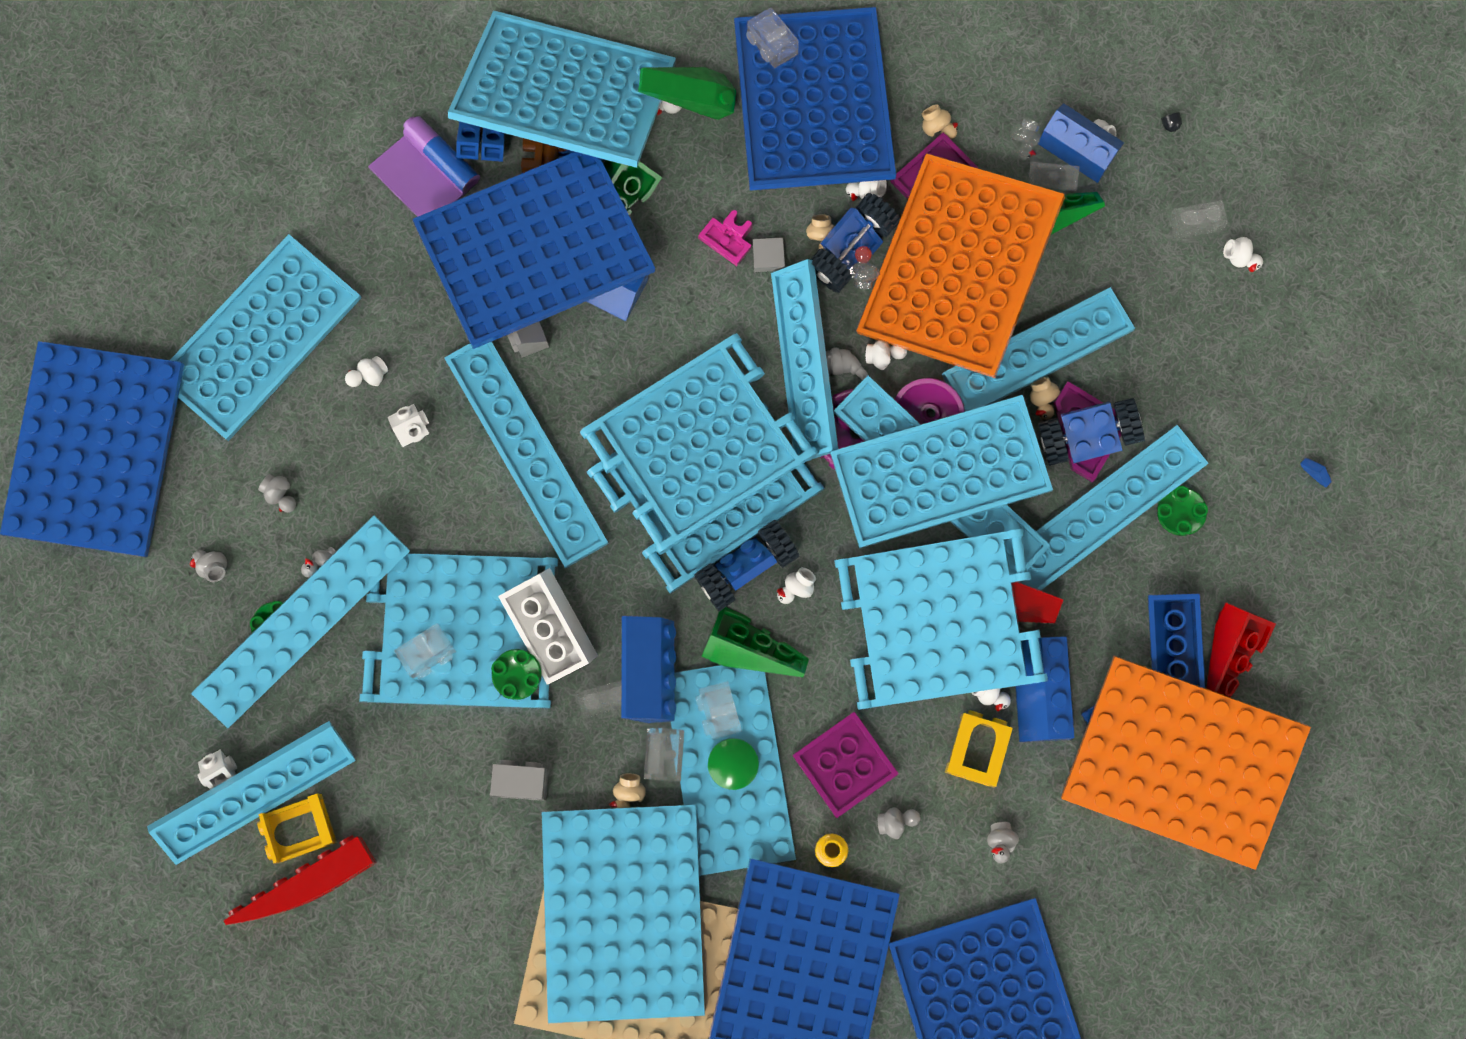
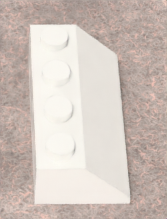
[498,568,598,685]

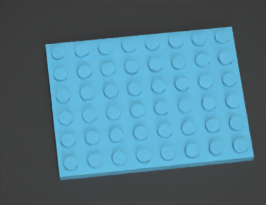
[448,10,676,168]
[542,805,705,1023]

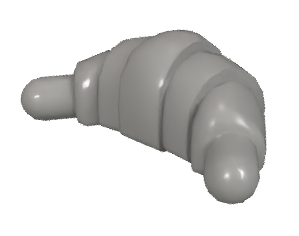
[826,347,868,380]

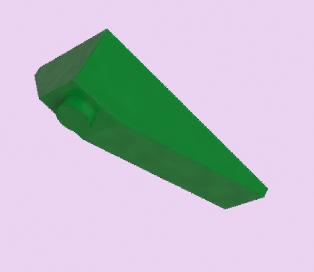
[638,67,736,120]
[603,160,662,215]
[1051,192,1105,235]
[701,607,809,677]

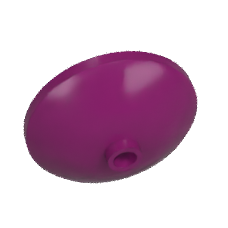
[894,378,965,425]

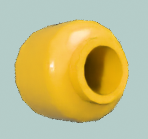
[815,833,849,867]

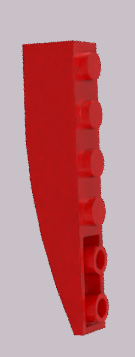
[223,835,377,925]

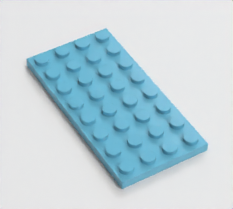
[170,234,362,441]
[830,395,1053,548]
[671,665,796,876]

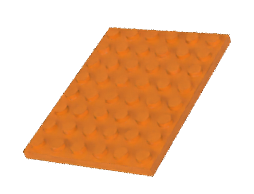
[856,154,1065,378]
[1061,656,1311,870]

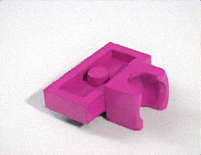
[698,210,753,267]

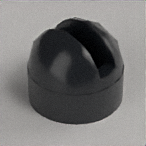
[1161,112,1182,132]

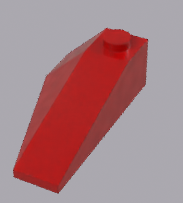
[1012,582,1064,623]
[1206,603,1276,697]

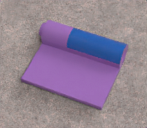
[368,116,480,217]

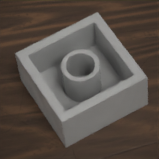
[753,238,785,272]

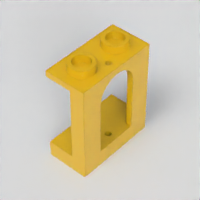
[945,710,1013,788]
[257,794,337,863]

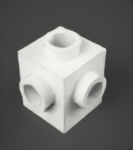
[387,404,429,447]
[198,750,237,790]

